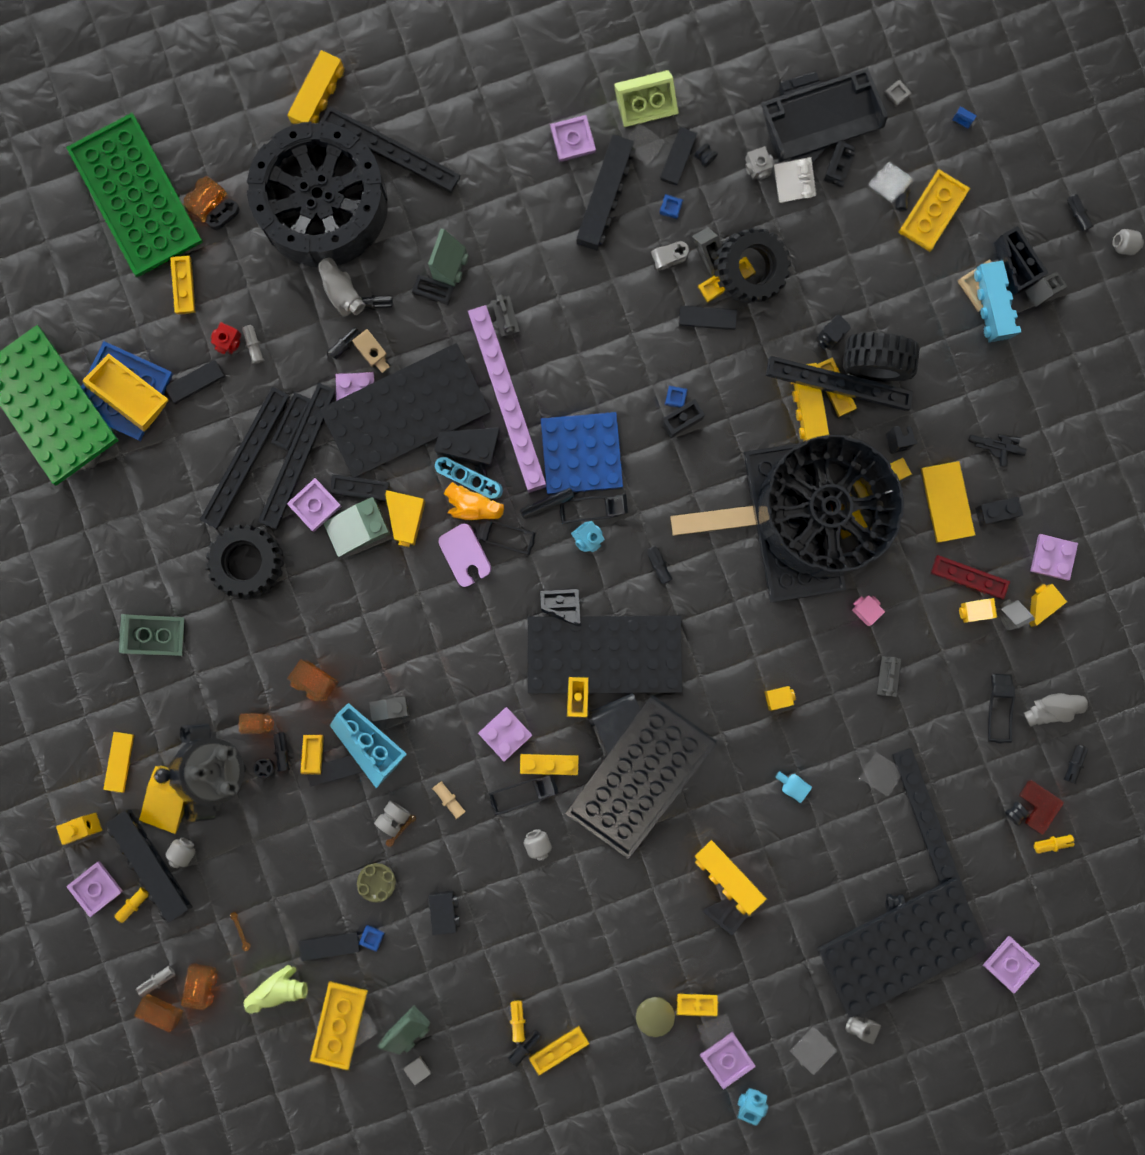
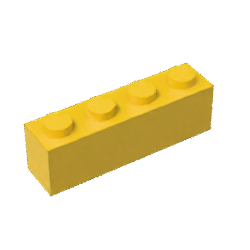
[287,50,344,124]
[790,363,829,441]
[695,840,766,915]

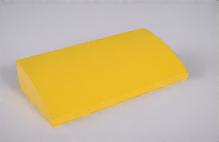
[82,354,168,432]

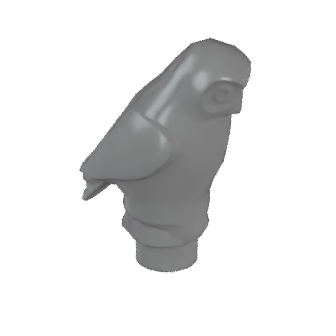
[318,257,365,317]
[1024,693,1088,727]

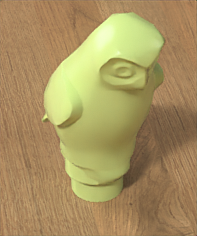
[244,965,308,1014]

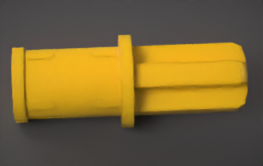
[1034,834,1075,853]
[115,887,149,923]
[510,1000,526,1042]

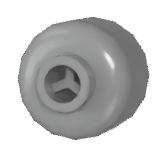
[1113,229,1143,255]
[524,829,552,860]
[166,838,195,868]

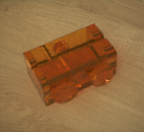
[183,175,227,222]
[239,714,274,734]
[181,964,217,1010]
[134,994,184,1033]

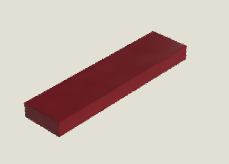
[930,555,1010,600]

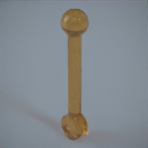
[386,815,416,847]
[230,912,251,951]

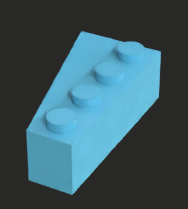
[974,261,1021,342]
[330,703,407,788]

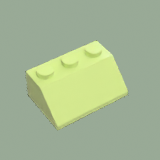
[614,70,678,127]

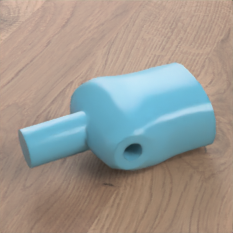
[775,771,812,803]

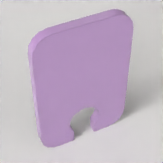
[439,523,491,587]

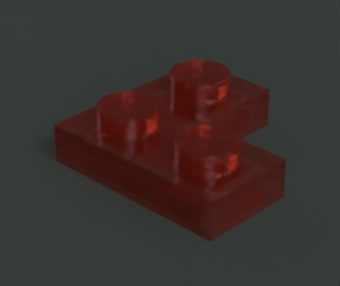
[1019,780,1064,835]

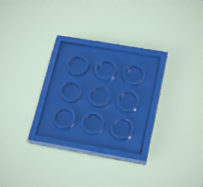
[81,341,174,441]
[541,412,623,495]

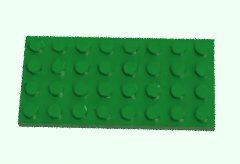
[66,113,203,277]
[0,325,119,486]

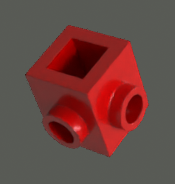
[211,322,242,355]

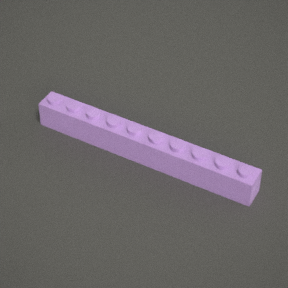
[468,305,546,493]

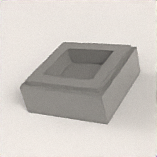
[884,80,911,107]
[404,1056,431,1086]

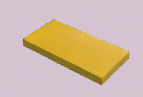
[898,169,970,252]
[921,461,975,543]
[310,982,368,1070]

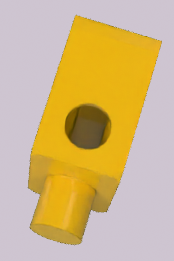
[56,813,103,845]

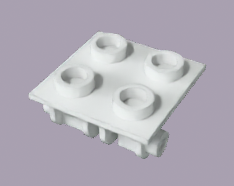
[774,157,816,203]

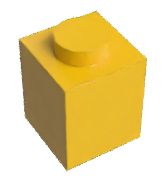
[765,686,796,710]

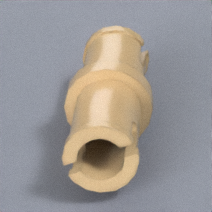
[432,781,466,819]

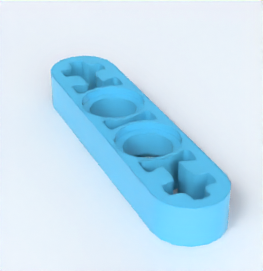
[435,457,503,499]

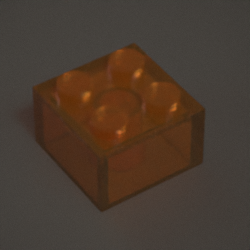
[287,659,339,702]

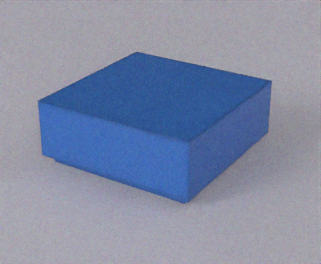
[953,106,977,128]
[659,194,683,219]
[665,386,687,408]
[359,925,385,952]

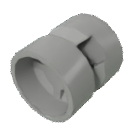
[374,800,411,837]

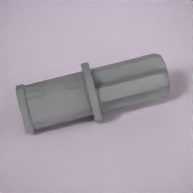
[242,325,264,364]
[136,965,176,997]

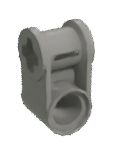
[651,241,689,270]
[846,1017,881,1044]

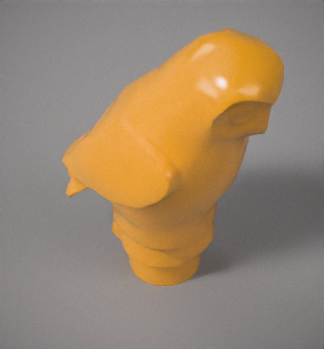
[444,482,504,520]

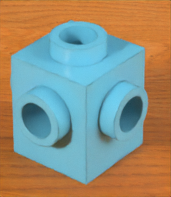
[571,521,605,552]
[738,1088,768,1126]

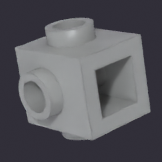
[745,146,774,180]

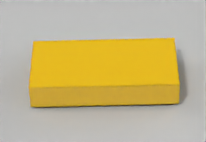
[300,735,324,774]

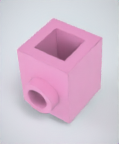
[852,595,885,626]

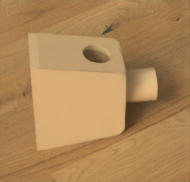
[352,329,391,373]

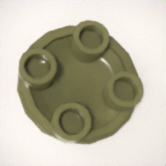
[357,863,396,903]
[636,997,675,1037]

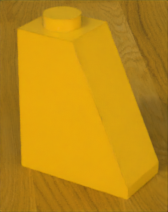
[386,490,426,547]

